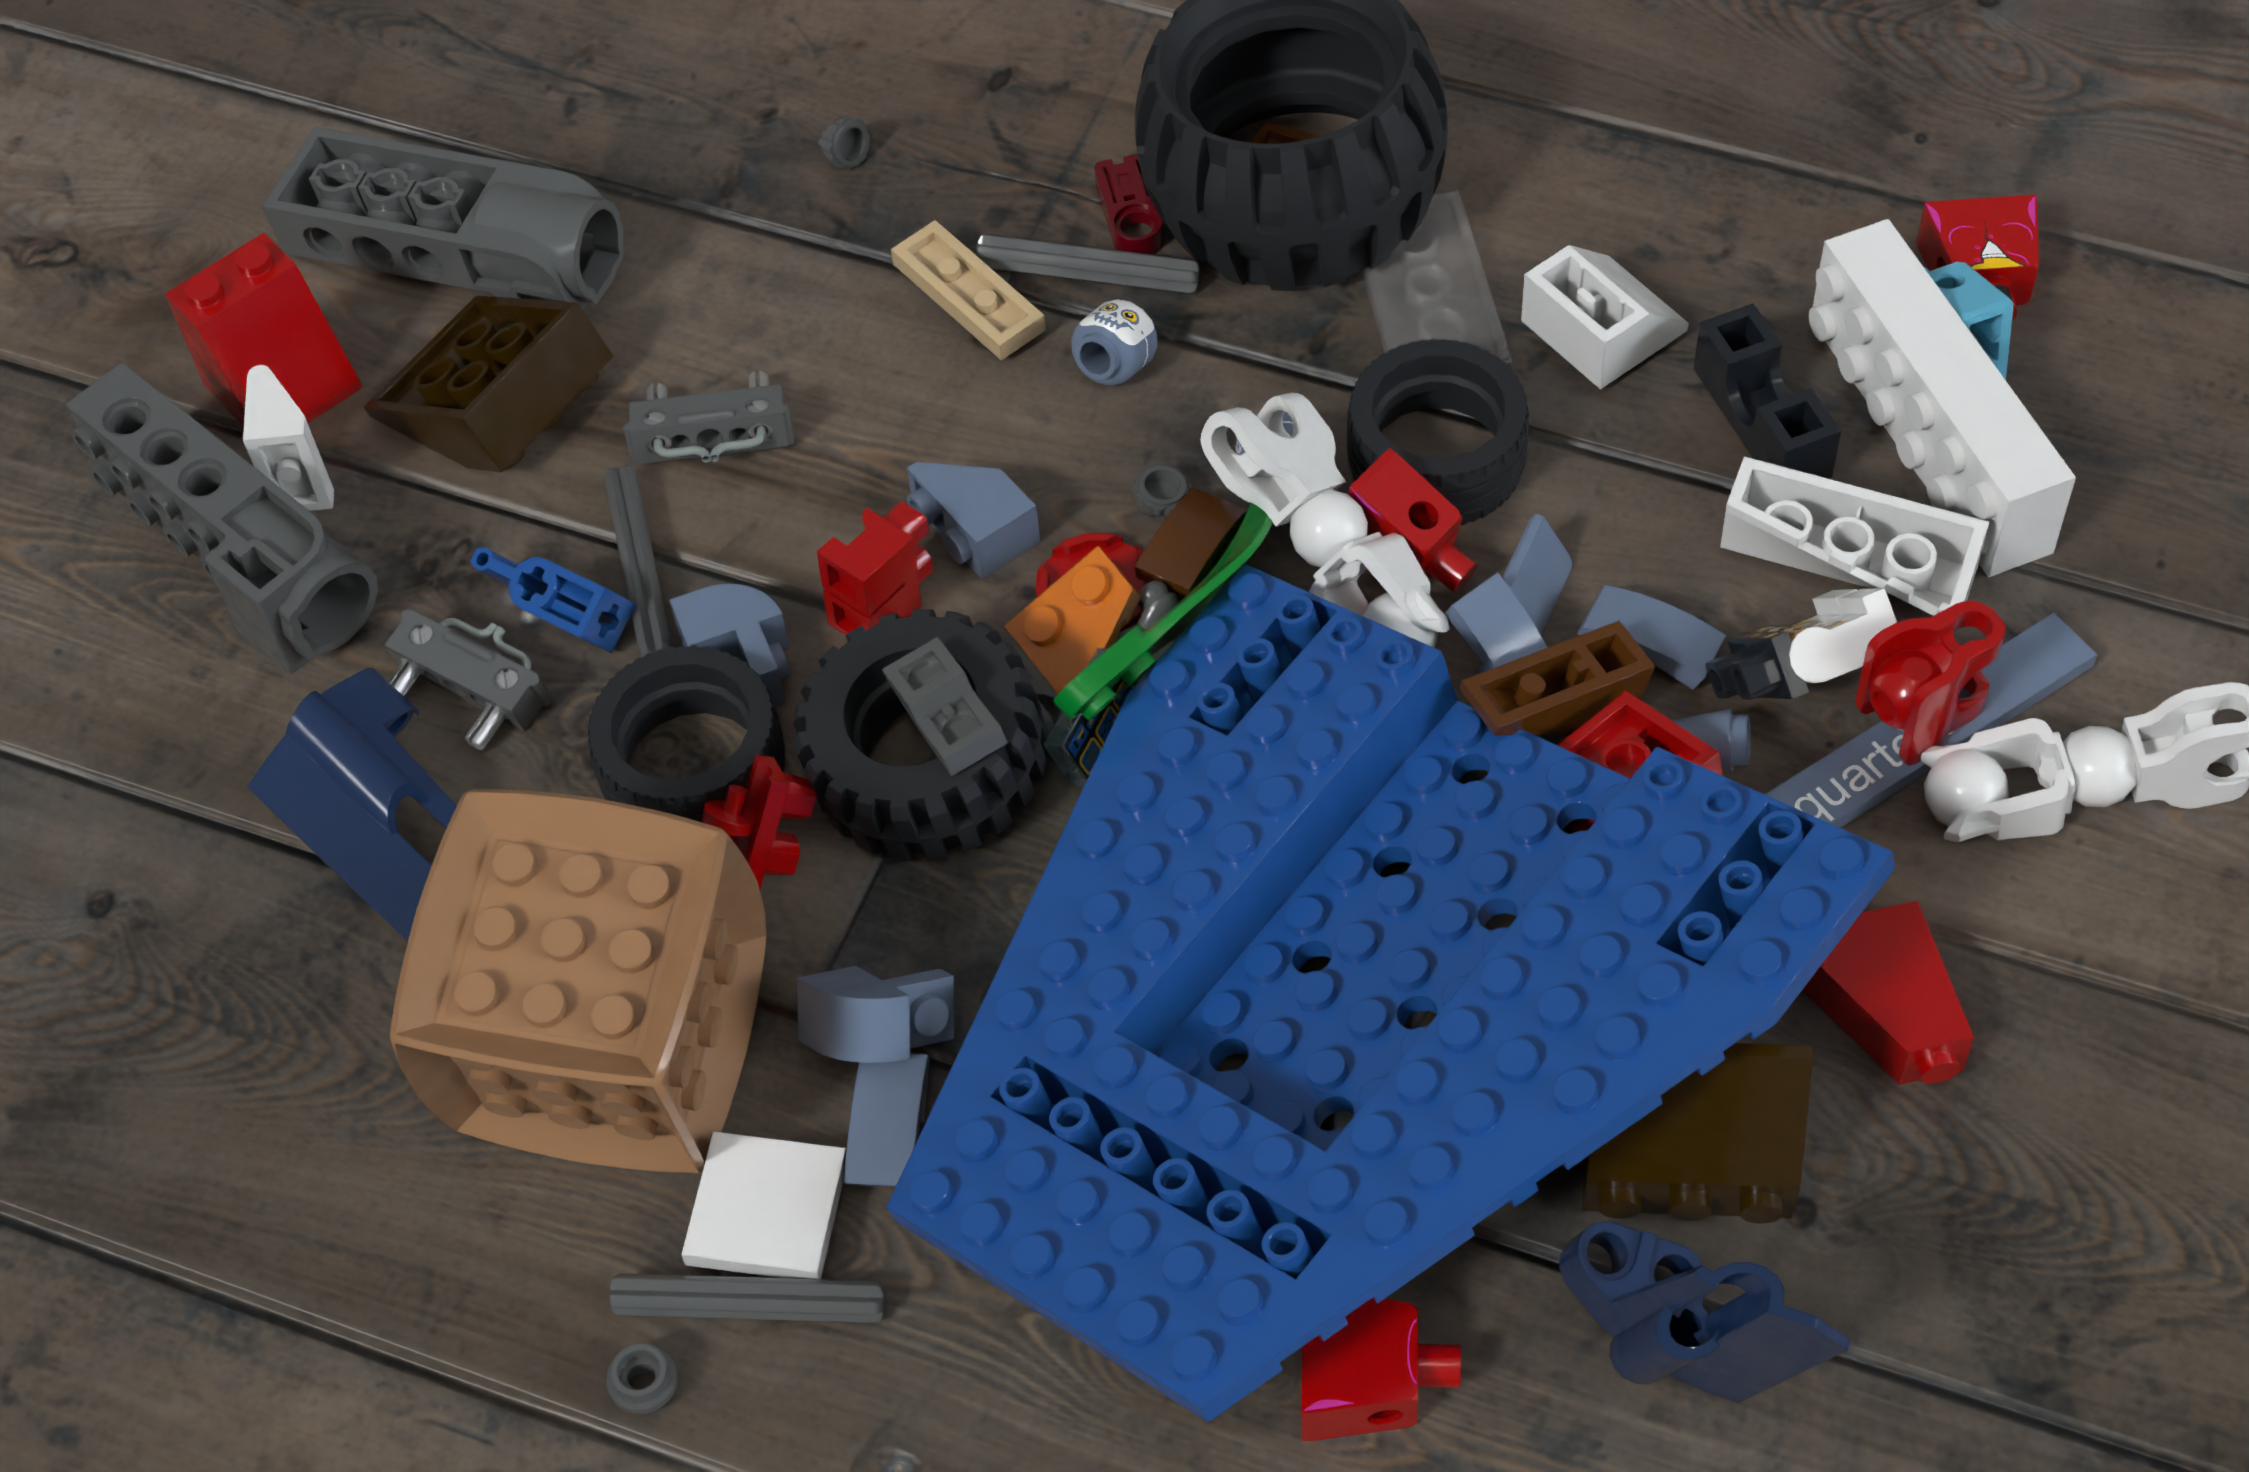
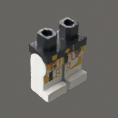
[1705,588,1897,700]

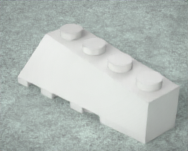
[1720,457,1989,616]

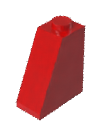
[1803,900,1974,1085]

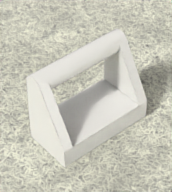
[243,365,334,511]

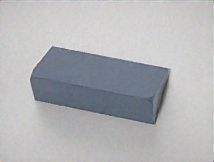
[1502,514,1572,636]

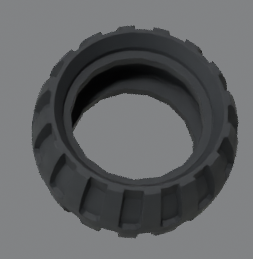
[1135,0,1448,291]

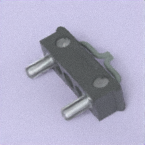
[623,371,795,465]
[384,609,552,750]

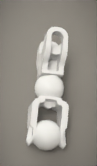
[1200,392,1450,647]
[1921,682,2249,842]

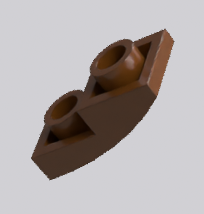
[1135,487,1247,598]

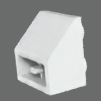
[1521,245,1689,390]

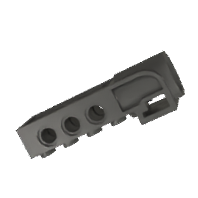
[262,127,624,311]
[65,362,378,674]

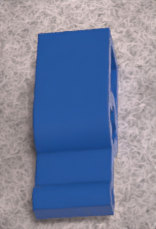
[470,547,636,653]

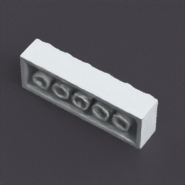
[1809,219,2076,578]

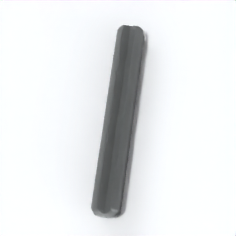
[976,234,1200,294]
[604,464,673,658]
[609,1273,885,1323]

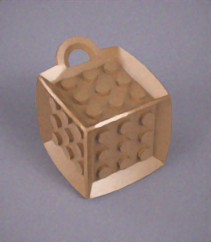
[390,789,767,1173]

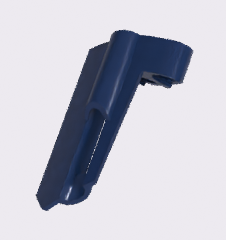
[247,668,457,942]
[1559,1221,1850,1403]

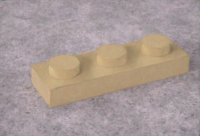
[891,220,1046,361]

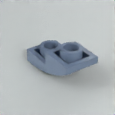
[1445,572,1548,675]
[1577,585,1726,690]
[844,1054,930,1188]

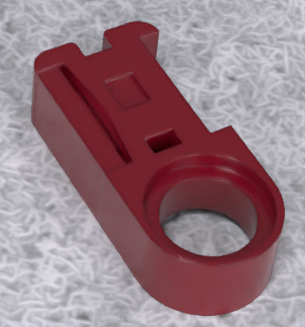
[1094,154,1164,254]

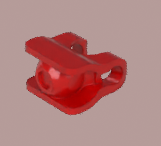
[1855,600,2006,766]

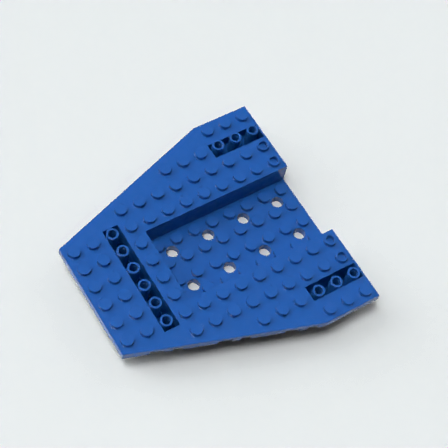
[886,564,1896,1422]

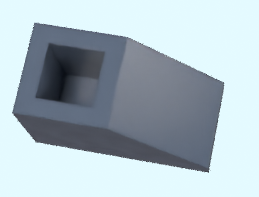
[906,462,1041,579]

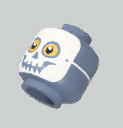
[1071,299,1157,386]

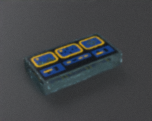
[1044,648,1137,786]

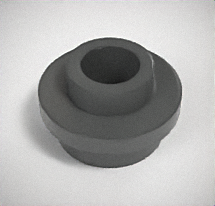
[606,1343,678,1414]

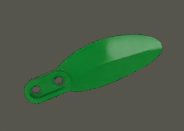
[1053,503,1272,721]

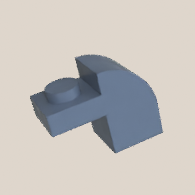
[670,583,791,708]
[797,966,954,1063]

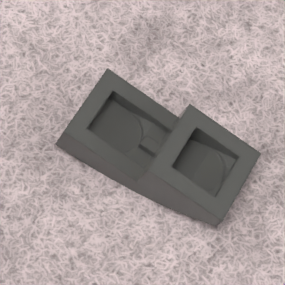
[882,637,1008,776]

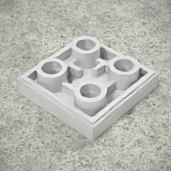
[681,1131,846,1279]

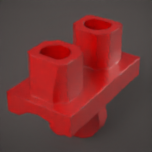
[701,755,817,889]

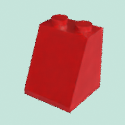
[165,232,362,427]

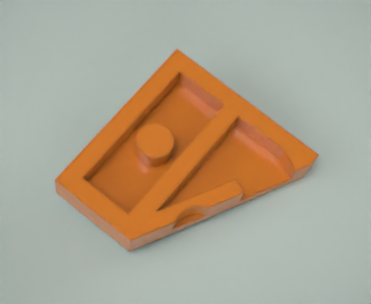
[1004,546,1141,718]

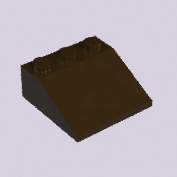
[363,296,614,472]
[1582,1043,1814,1224]

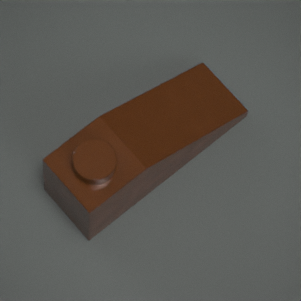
[1459,620,1655,736]

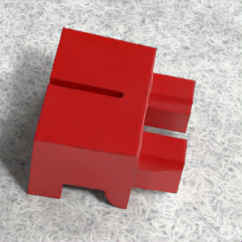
[816,501,933,635]

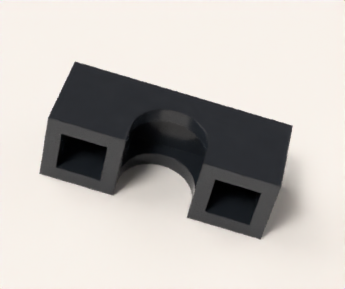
[1693,303,1841,479]

